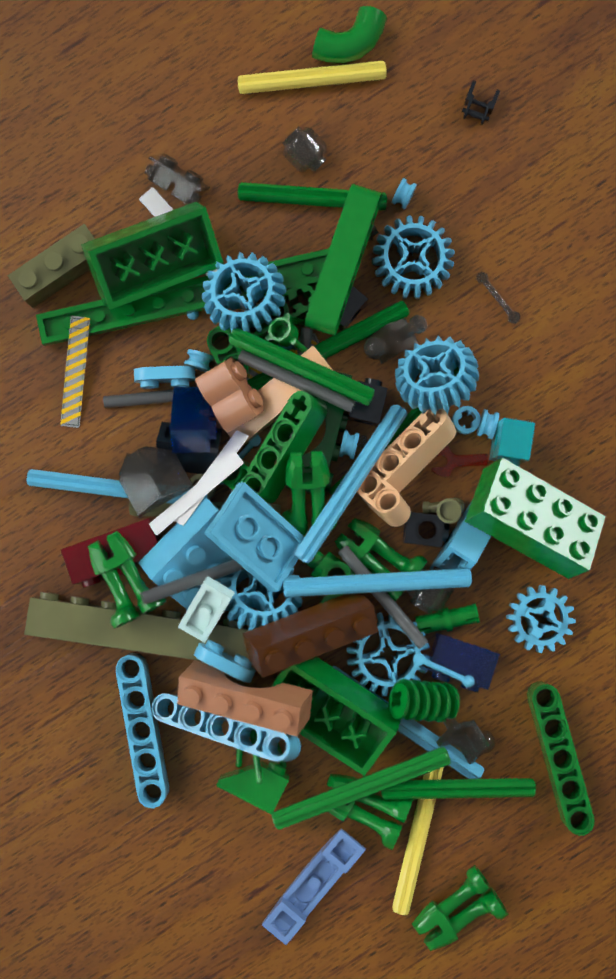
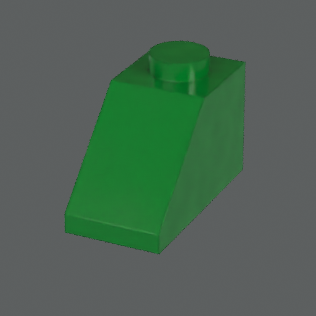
[216,761,290,815]

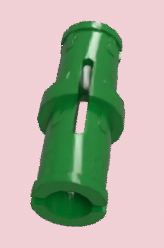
[415,603,480,634]

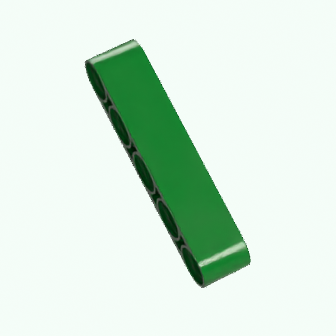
[305,184,383,336]
[527,681,595,836]

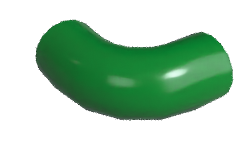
[312,6,387,64]

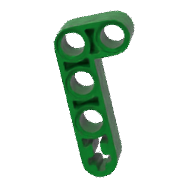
[207,284,315,380]
[222,391,327,505]

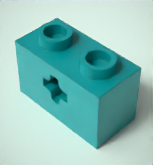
[489,418,535,467]

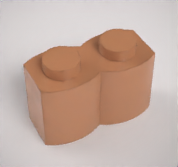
[195,357,264,433]

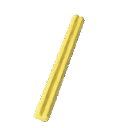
[238,61,387,94]
[392,767,444,915]

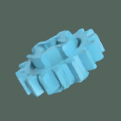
[506,585,576,653]

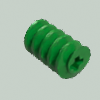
[389,679,460,723]

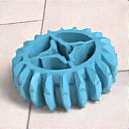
[372,215,455,299]
[202,251,286,333]
[395,335,479,415]
[220,568,303,631]
[346,612,430,696]

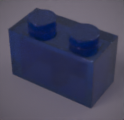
[170,387,217,453]
[426,632,500,692]

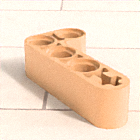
[357,409,456,527]

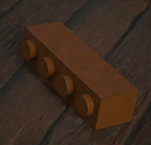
[243,593,378,678]

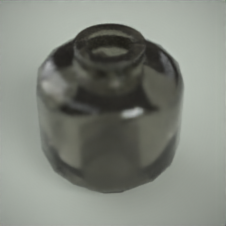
[282,126,327,173]
[408,566,454,614]

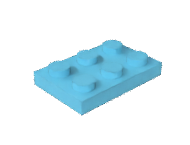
[204,482,304,592]

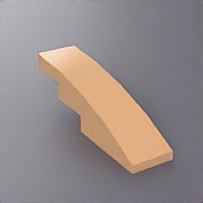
[227,345,332,447]

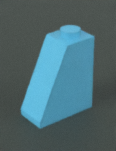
[430,501,491,570]

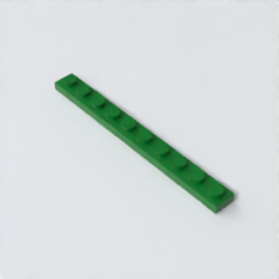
[36,248,329,346]

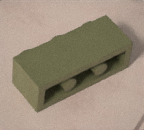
[7,224,95,308]

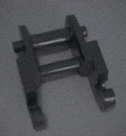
[461,80,500,126]

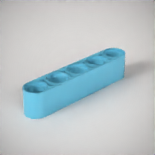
[116,653,169,808]
[151,693,301,762]

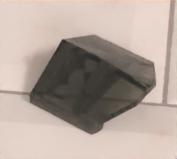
[119,446,193,517]

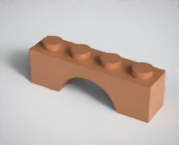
[177,660,313,737]

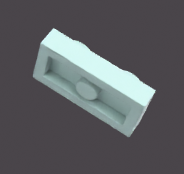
[178,576,235,643]

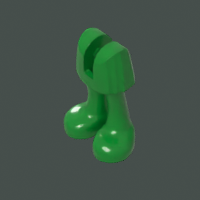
[281,451,338,535]
[334,517,428,601]
[88,531,167,629]
[326,773,413,850]
[412,865,509,951]

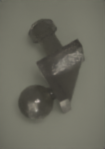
[364,315,427,364]
[436,718,496,764]

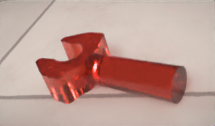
[431,446,488,477]

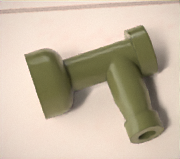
[423,498,465,523]

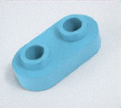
[134,366,195,389]
[193,640,256,683]

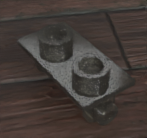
[145,153,210,205]

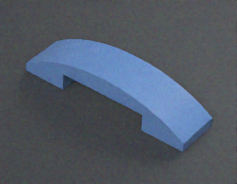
[262,828,366,945]

